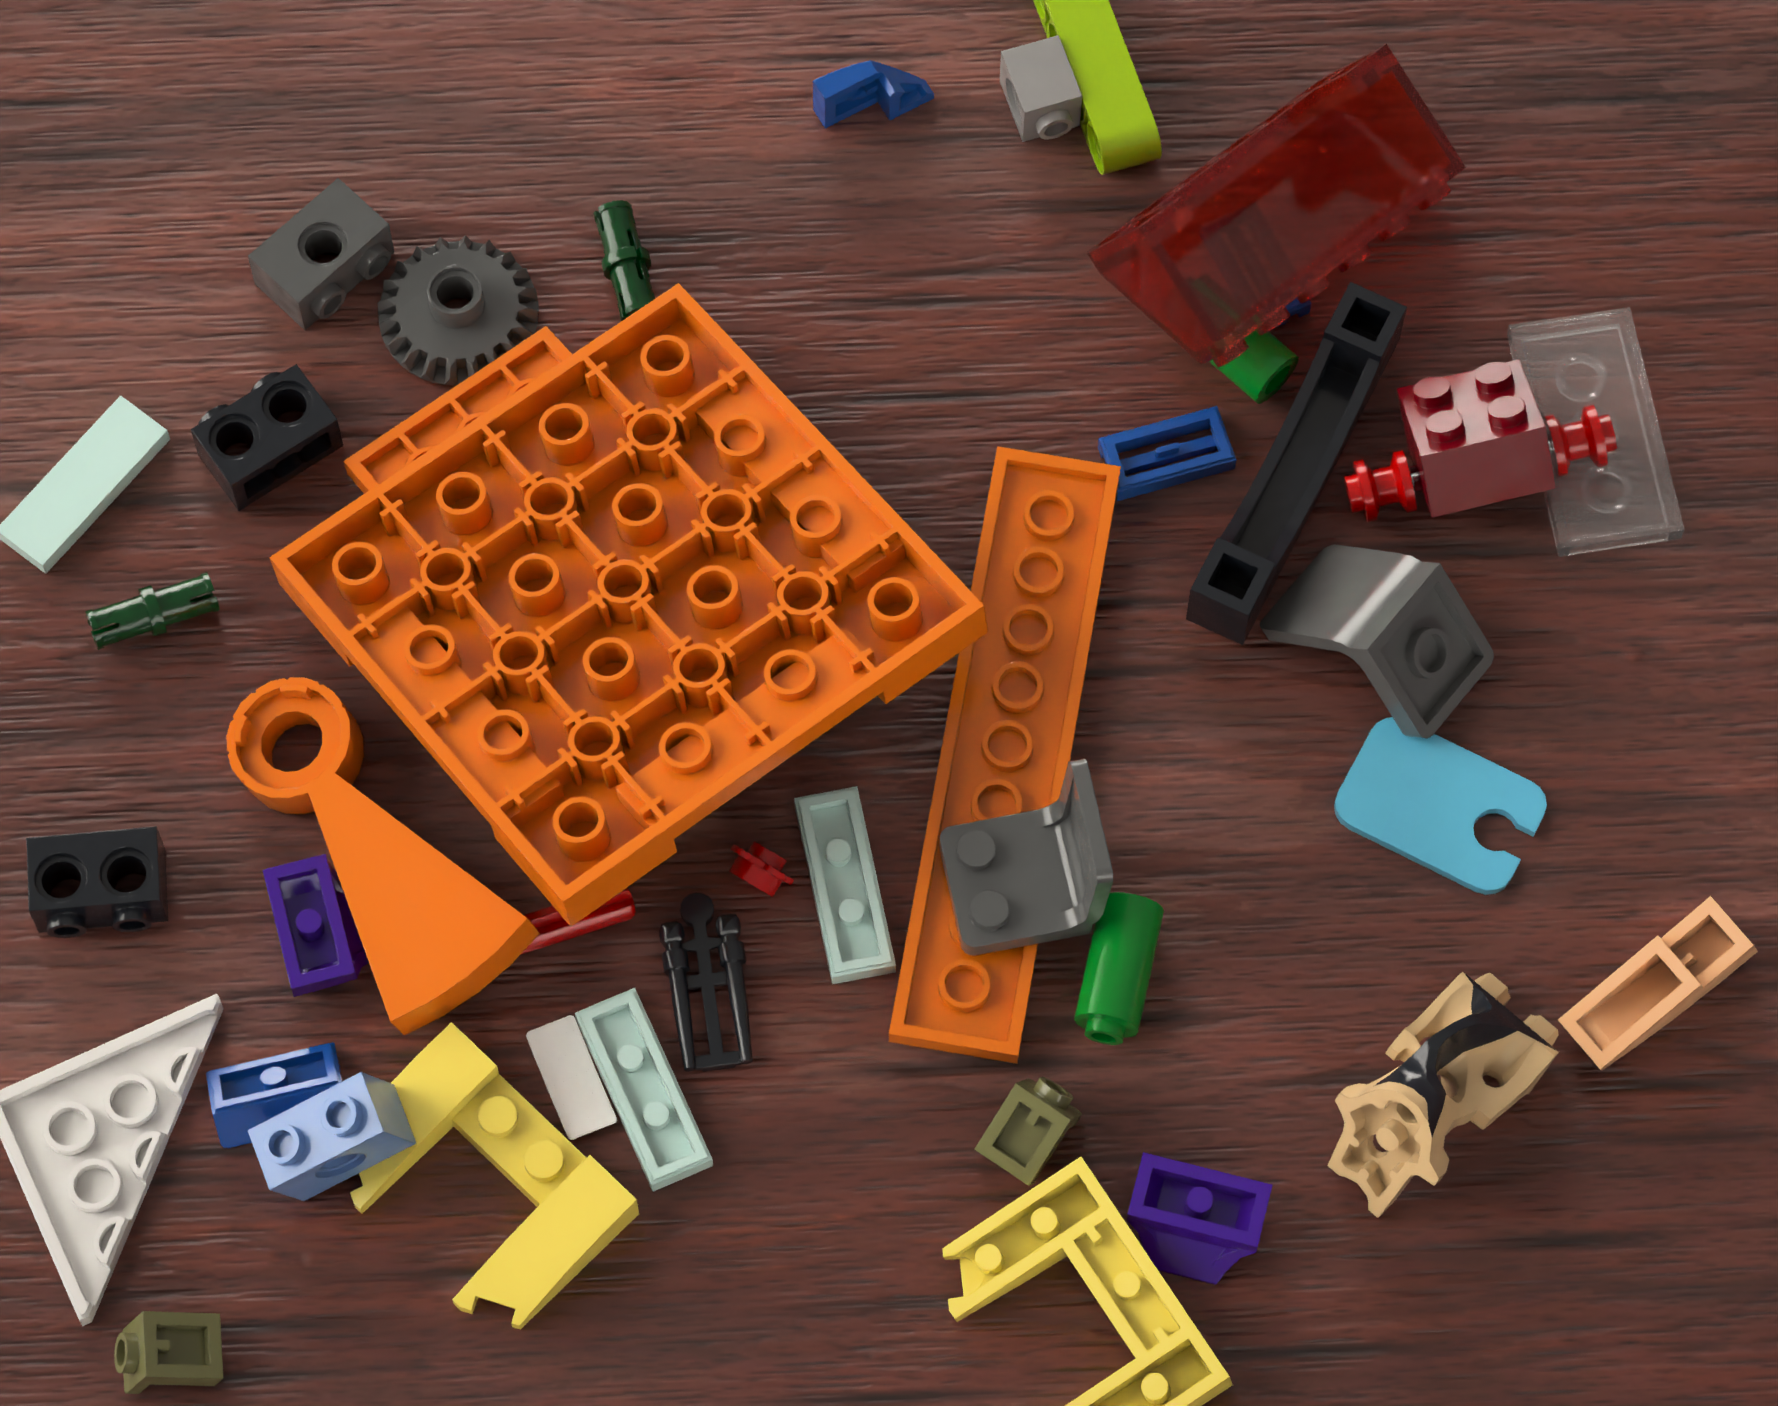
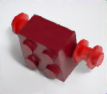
[1344,359,1617,522]

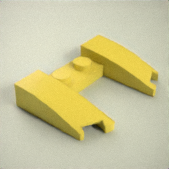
[350,1022,639,1330]
[942,1157,1233,1406]

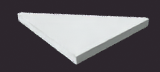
[0,994,224,1326]

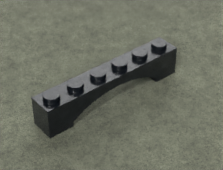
[1186,282,1407,645]

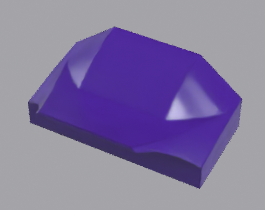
[263,854,369,997]
[1126,1152,1272,1285]

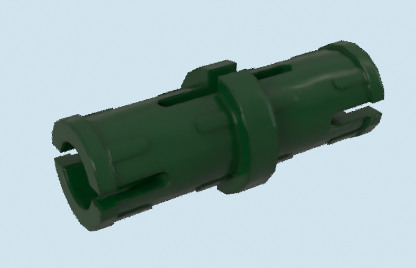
[593,200,655,321]
[85,572,220,650]

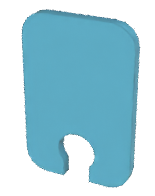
[1334,717,1547,895]

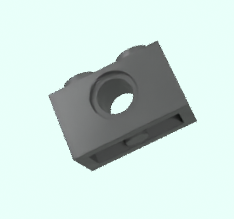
[248,178,394,330]

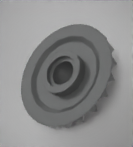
[378,235,539,386]

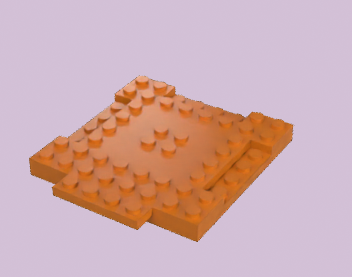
[269,283,988,927]

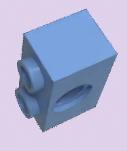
[247,1072,417,1201]

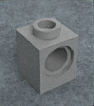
[1000,35,1082,142]

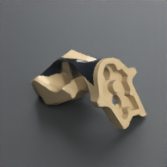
[1327,972,1559,1218]

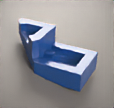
[813,60,934,128]

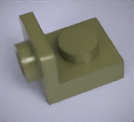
[974,1077,1082,1186]
[114,1311,223,1394]

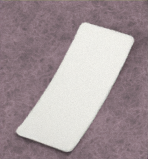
[526,1015,617,1140]

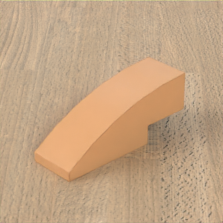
[1558,896,1758,1071]

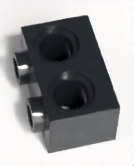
[191,364,343,511]
[26,826,168,938]

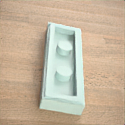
[0,395,170,574]
[794,786,896,985]
[575,988,713,1192]

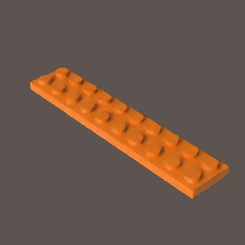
[888,446,1121,1064]

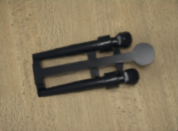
[659,892,753,1072]

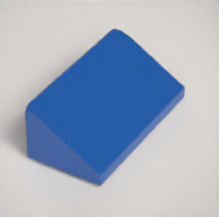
[206,1042,343,1148]

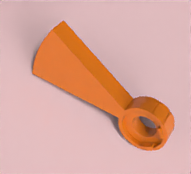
[226,677,540,1036]

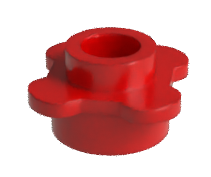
[729,841,794,897]

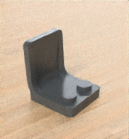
[1260,544,1494,738]
[939,759,1113,956]

